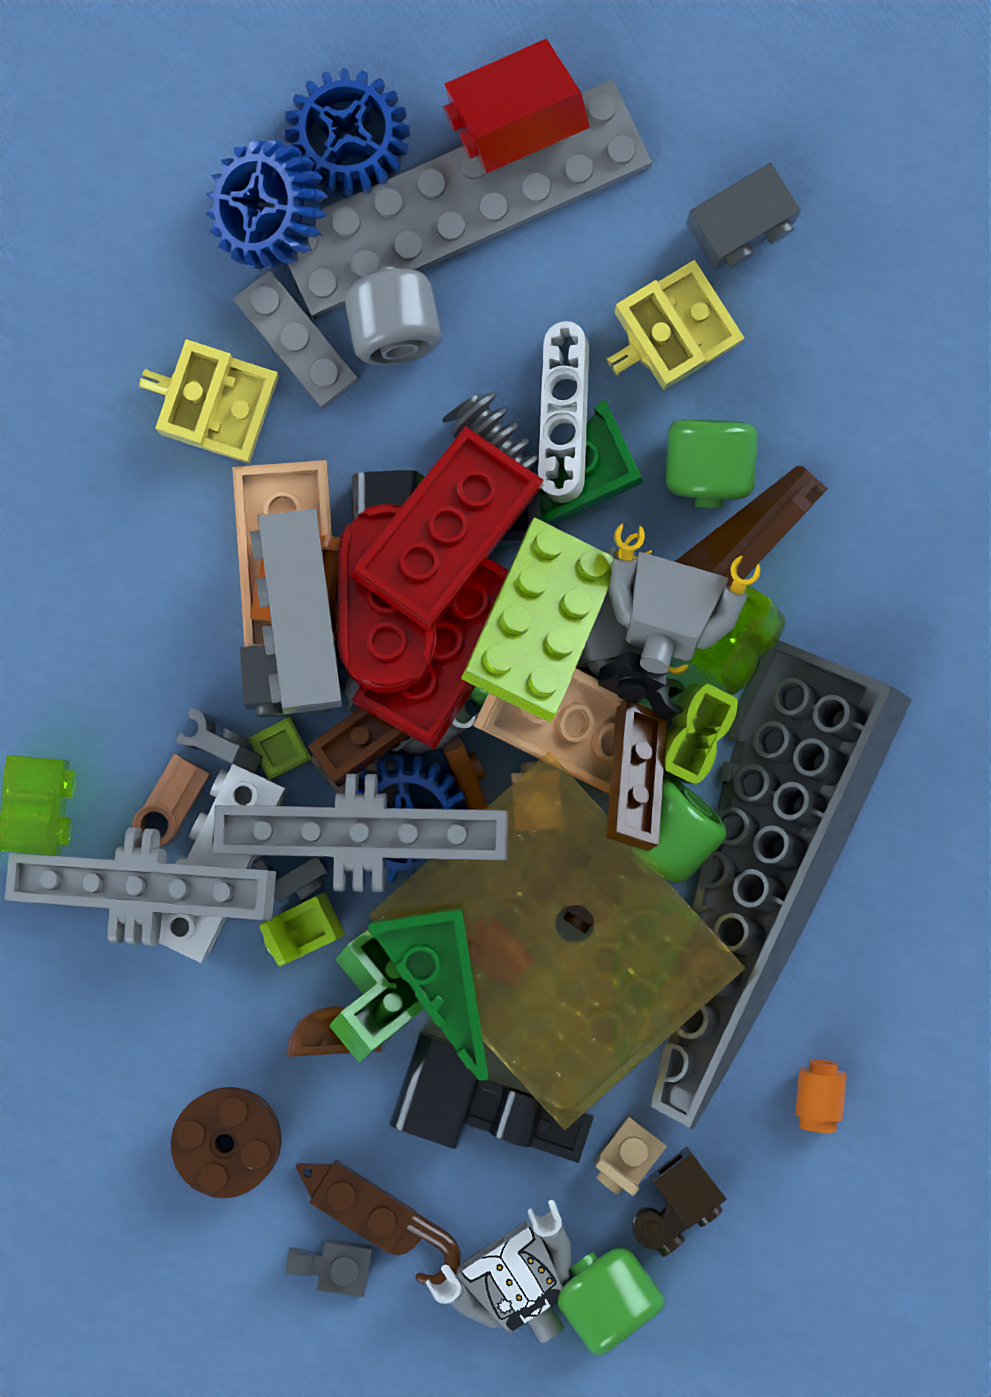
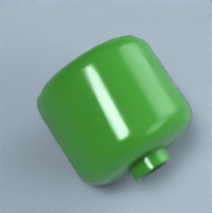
[665,419,758,508]
[627,777,727,883]
[557,1247,665,1356]

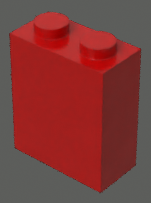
[443,38,590,173]

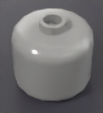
[345,267,442,365]

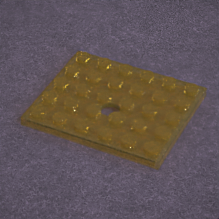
[369,751,745,1130]

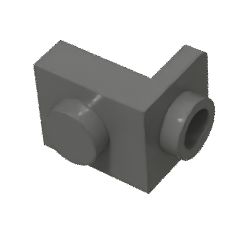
[253,856,330,903]

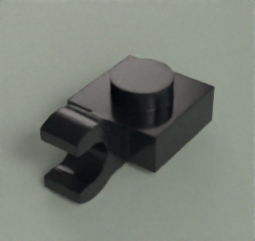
[598,650,684,720]

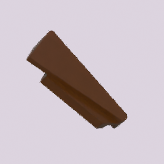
[674,466,828,586]

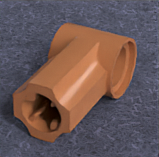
[132,754,211,847]

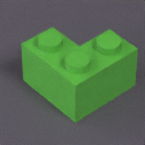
[329,917,425,1063]

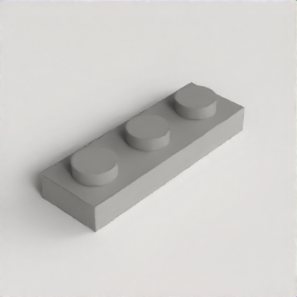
[233,269,358,410]

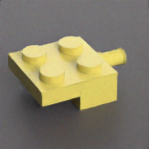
[606,259,745,391]
[139,339,279,464]

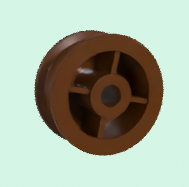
[171,1087,282,1198]

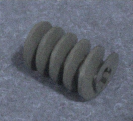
[442,391,539,472]

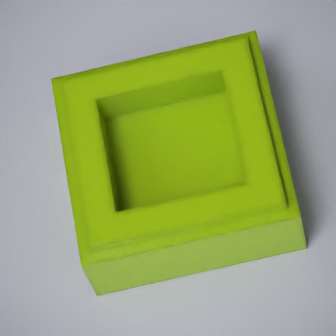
[248,717,311,781]

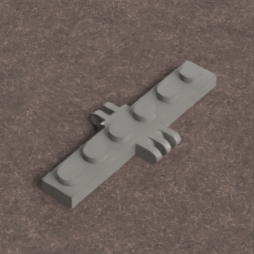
[213,774,508,892]
[4,827,276,946]

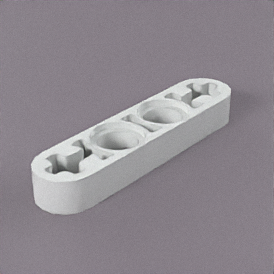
[538,321,589,503]

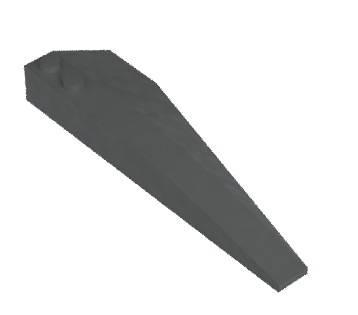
[651,637,912,1129]

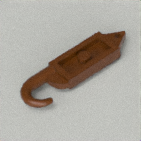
[296,1159,461,1286]

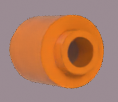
[795,1059,847,1133]

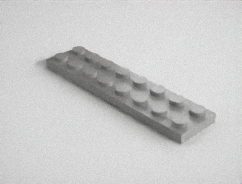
[288,79,652,319]

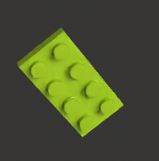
[461,517,613,722]

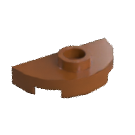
[443,738,489,810]
[286,1006,383,1057]

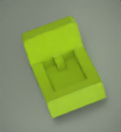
[259,892,346,967]

